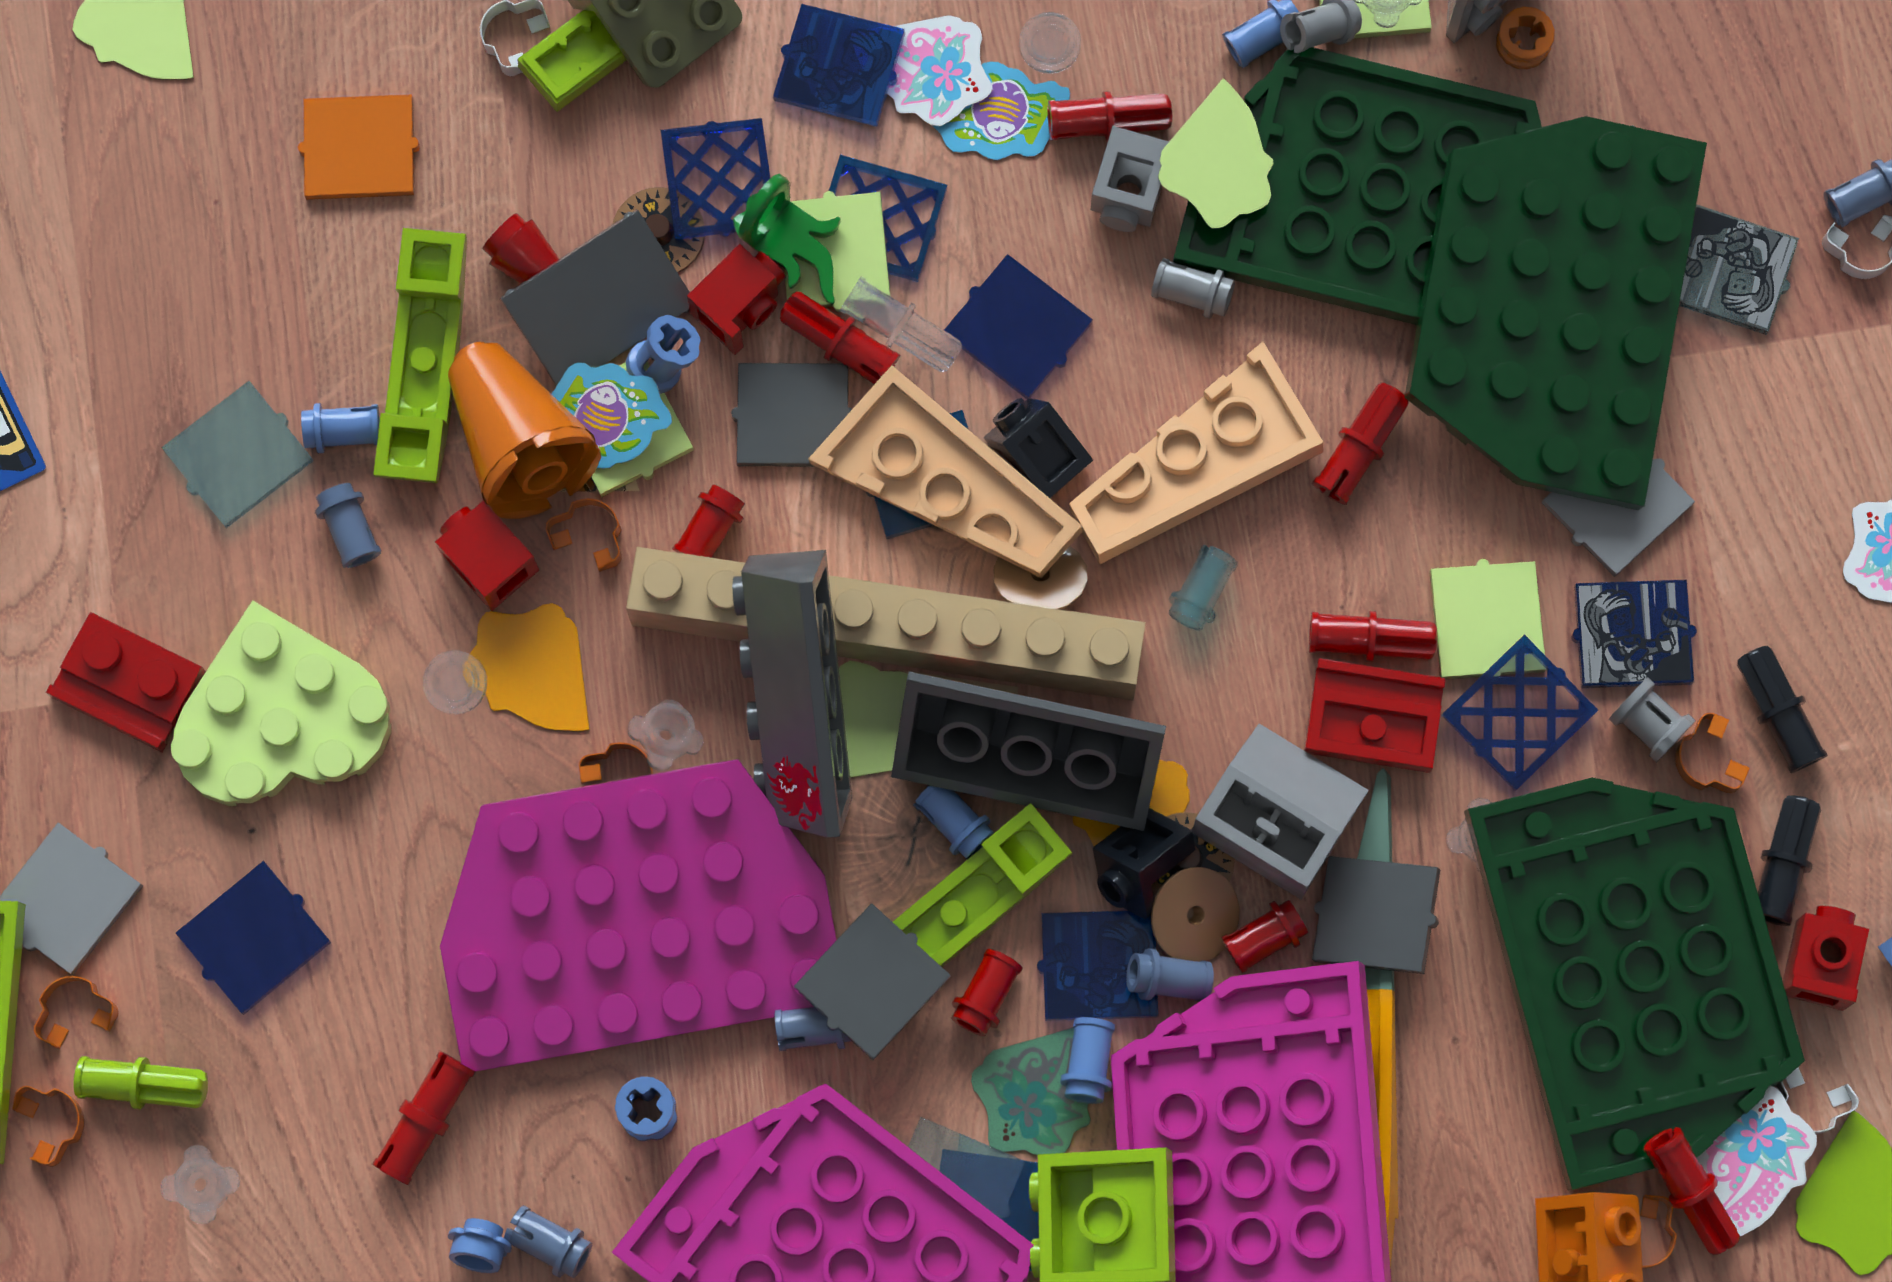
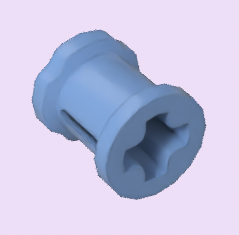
[626,315,701,394]
[615,1076,677,1141]

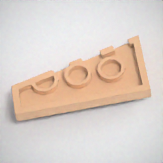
[1069,342,1323,564]
[808,365,1083,578]

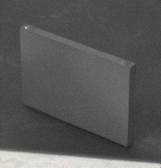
[500,209,690,386]

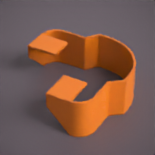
[545,498,622,572]
[1675,713,1750,793]
[579,742,654,784]
[34,976,119,1049]
[12,1086,84,1167]
[1640,1195,1677,1269]

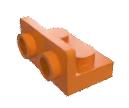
[1535,1192,1643,1282]

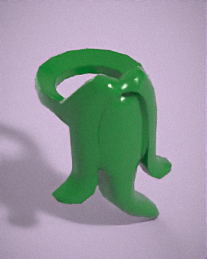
[733,174,841,305]

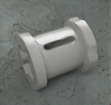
[1609,677,1696,763]

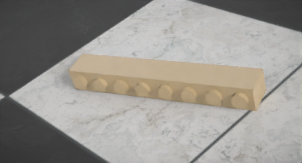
[626,547,1146,700]

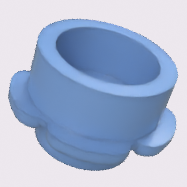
[448,1218,512,1273]

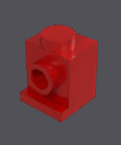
[687,243,786,355]
[1783,905,1869,1011]

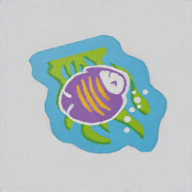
[932,62,1070,160]
[552,363,672,469]

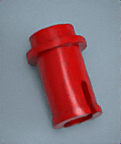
[672,484,745,558]
[1221,900,1309,974]
[951,949,1023,1036]

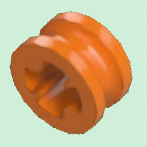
[1496,6,1555,70]

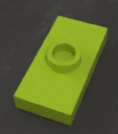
[517,10,627,112]

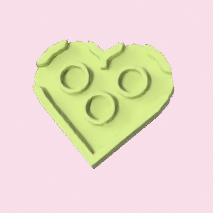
[171,600,391,806]

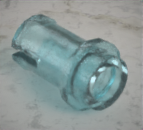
[1168,545,1238,631]

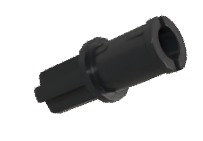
[1737,646,1828,773]
[1758,795,1821,926]

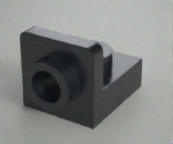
[984,398,1093,498]
[1093,808,1196,919]

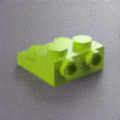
[1029,1147,1176,1282]

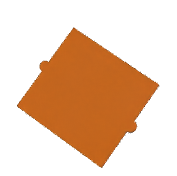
[298,94,420,200]

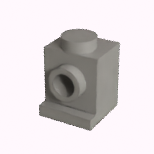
[1090,126,1169,232]

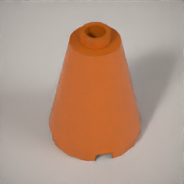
[448,342,601,519]

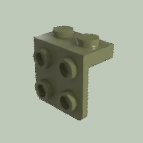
[568,0,742,88]

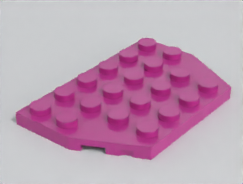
[440,759,836,1071]
[1111,961,1391,1282]
[612,1083,1034,1282]

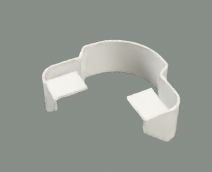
[480,0,550,76]
[1822,215,1892,279]
[1776,1067,1859,1135]

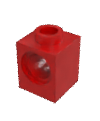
[435,501,540,611]

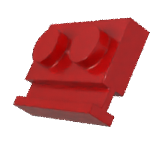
[46,612,206,753]
[1304,658,1446,773]

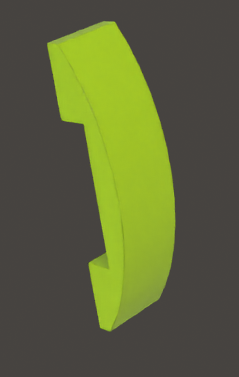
[373,228,467,483]
[893,803,1073,967]

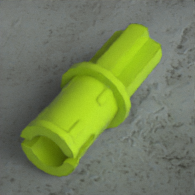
[73,1056,208,1109]

